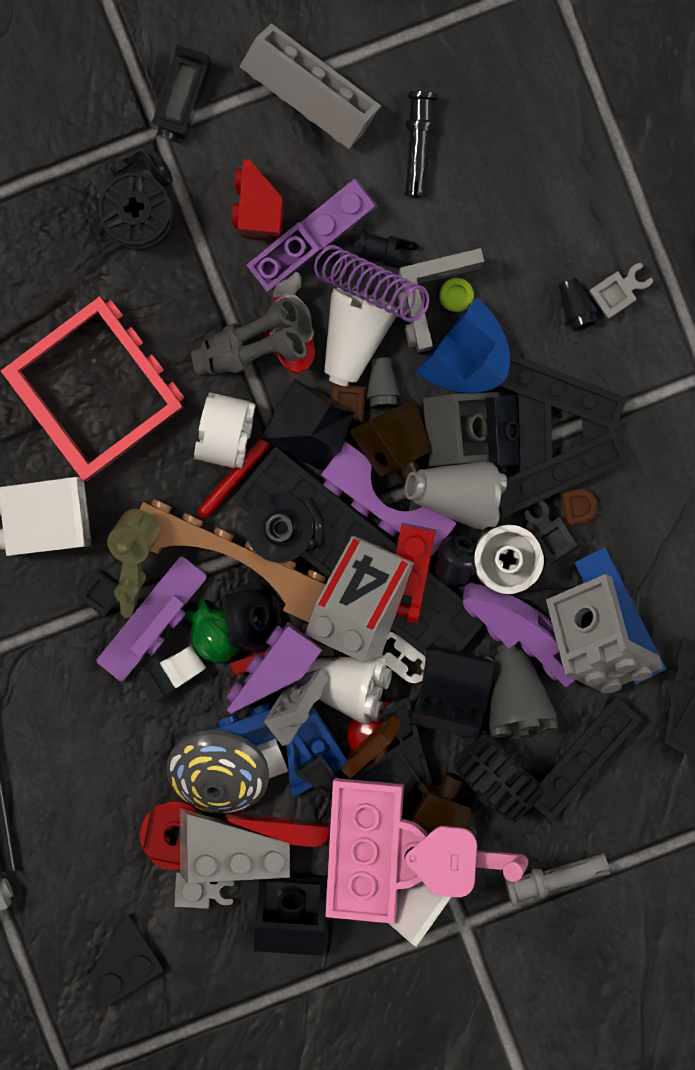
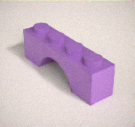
[321,442,456,556]

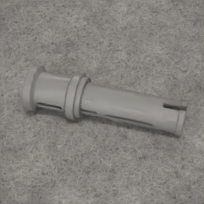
[504,853,610,907]

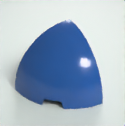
[416,298,510,393]

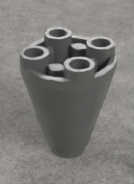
[489,643,558,740]

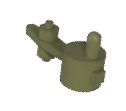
[107,509,160,618]

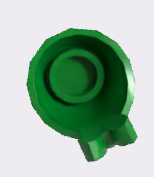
[184,599,241,664]

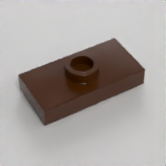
[341,716,402,778]

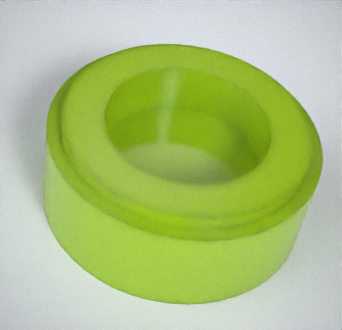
[439,278,474,313]

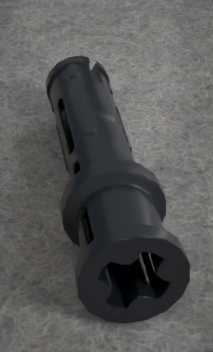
[404,91,439,198]

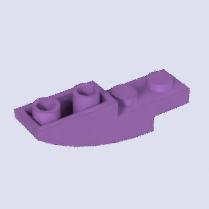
[247,179,377,292]
[463,583,575,687]

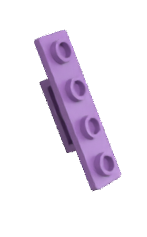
[97,556,207,681]

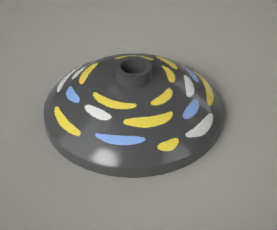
[166,730,269,814]

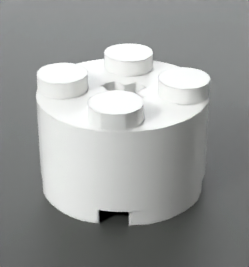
[194,392,256,469]
[474,525,544,594]

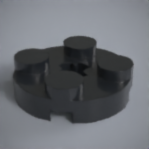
[224,583,284,653]

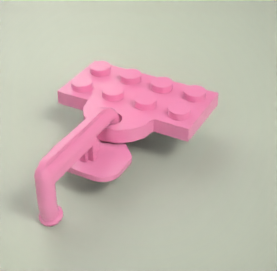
[326,778,528,924]

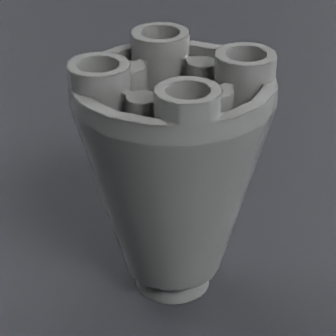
[405,461,507,529]

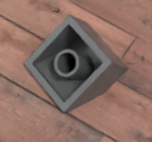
[423,392,500,467]

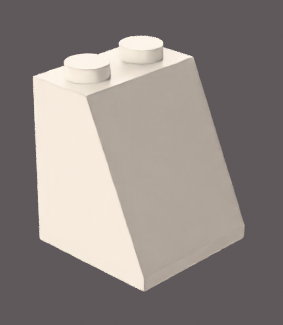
[0,477,92,556]

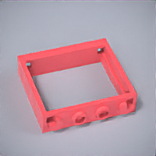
[1,296,185,482]

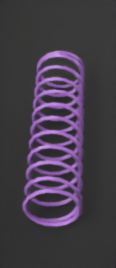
[314,245,429,322]

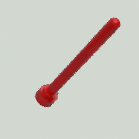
[198,438,272,518]

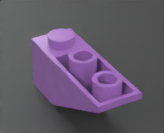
[226,622,322,713]

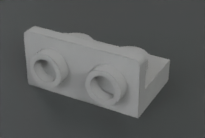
[264,668,329,746]

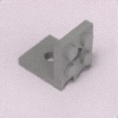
[397,248,484,354]
[546,574,663,693]

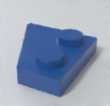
[286,707,348,797]

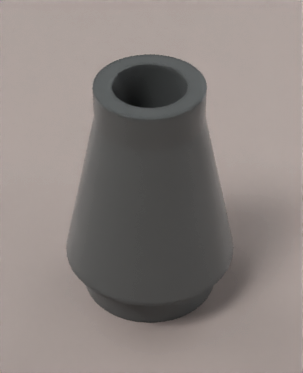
[366,358,400,410]

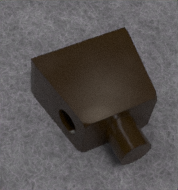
[350,399,431,484]
[402,772,472,835]

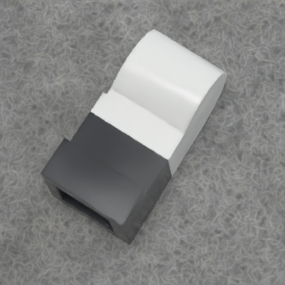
[137,645,206,704]

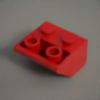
[232,159,284,240]

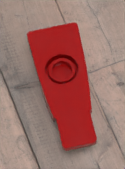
[225,813,331,847]

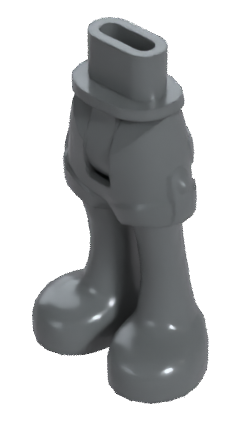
[191,297,306,376]

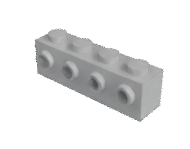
[240,23,381,149]

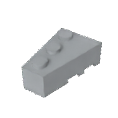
[180,808,290,883]

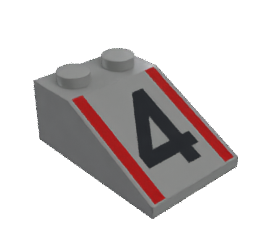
[305,536,414,663]

